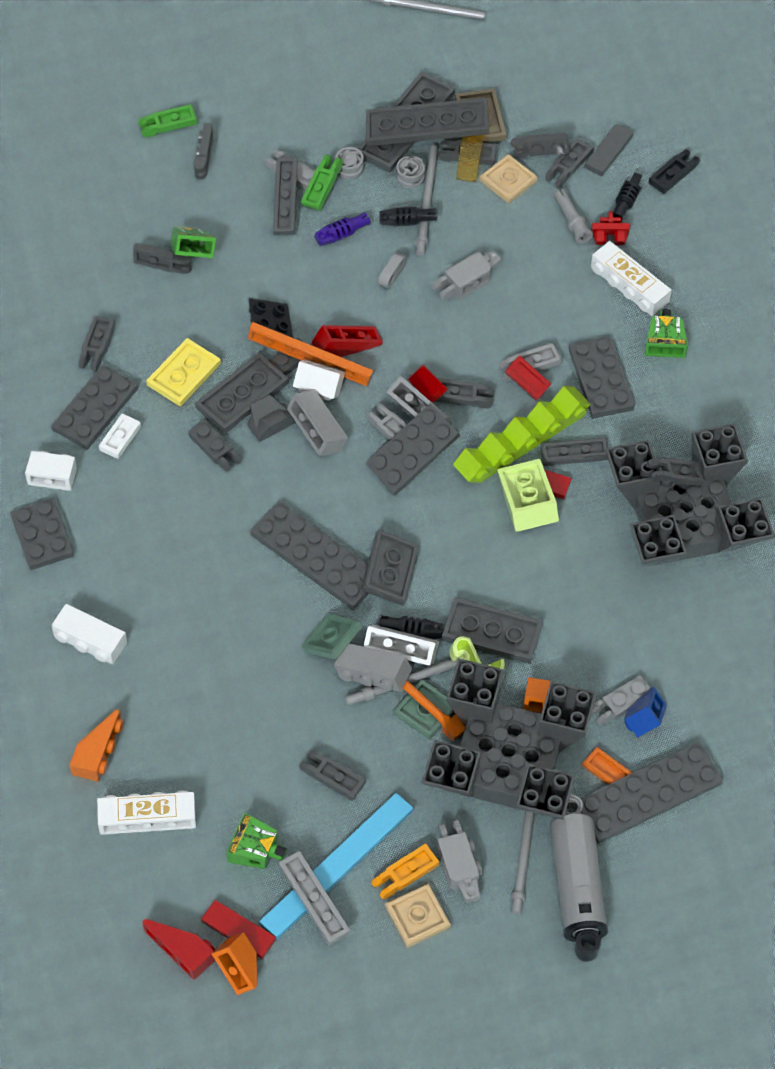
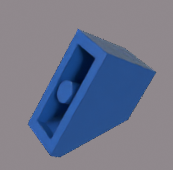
[624,687,667,738]

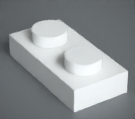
[99,414,141,459]

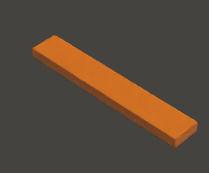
[248,322,373,387]

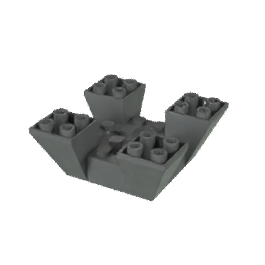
[605,423,775,566]
[422,658,597,820]

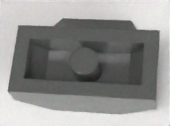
[248,395,296,442]

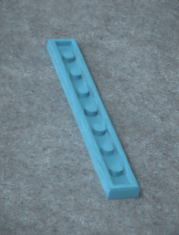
[259,793,413,940]

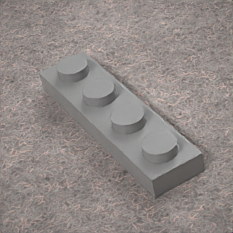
[278,851,350,946]

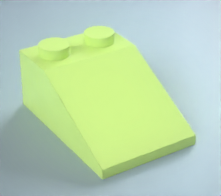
[497,459,559,532]

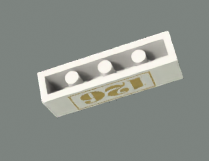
[591,241,672,316]
[97,790,196,835]

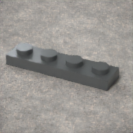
[273,157,298,235]

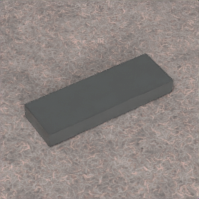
[584,124,634,176]
[540,437,608,466]

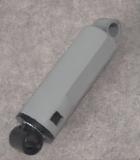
[550,794,608,962]

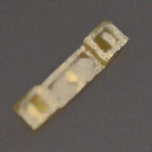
[456,109,490,182]

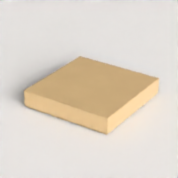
[480,154,538,204]
[385,884,451,948]

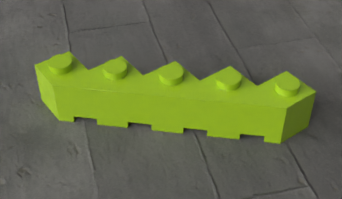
[453,386,591,483]

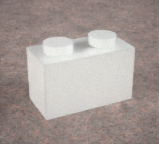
[293,359,345,401]
[25,451,77,491]

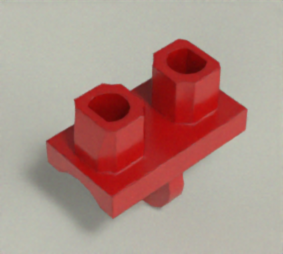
[591,211,630,245]

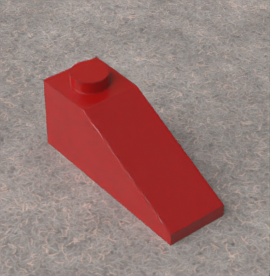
[311,325,383,357]
[142,919,215,980]

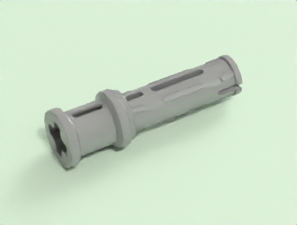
[554,189,593,244]

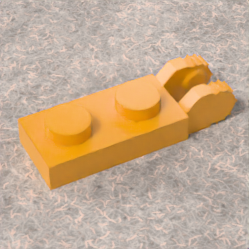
[371,843,440,899]

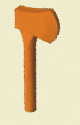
[403,680,466,741]

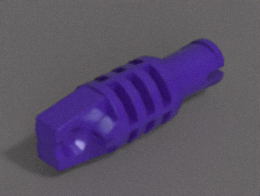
[314,212,370,246]

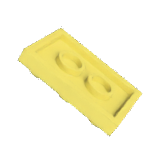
[146,338,221,407]

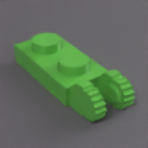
[138,104,198,138]
[301,154,343,211]

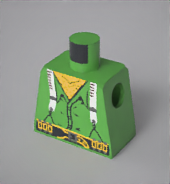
[170,226,216,258]
[645,309,688,358]
[226,813,288,869]

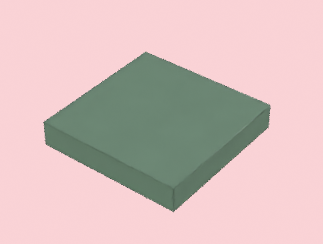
[301,614,362,660]
[393,679,454,740]

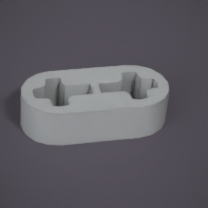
[378,252,407,289]

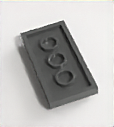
[569,336,634,419]
[195,353,289,433]
[51,365,138,450]
[365,404,460,496]
[442,597,543,664]

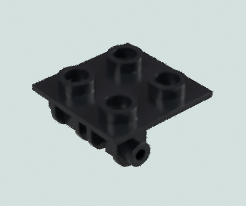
[248,298,293,338]

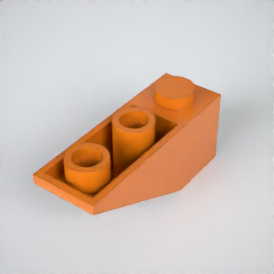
[69,709,124,782]

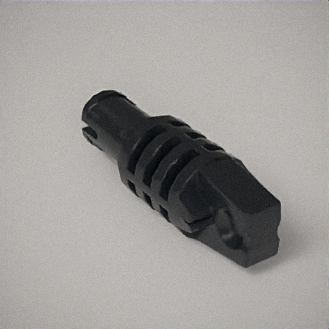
[613,172,642,221]
[379,206,438,226]
[379,615,444,639]

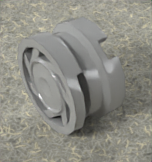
[335,147,364,179]
[396,156,425,188]

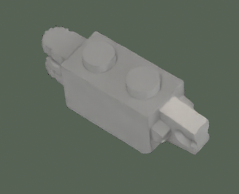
[432,251,501,300]
[437,819,482,903]

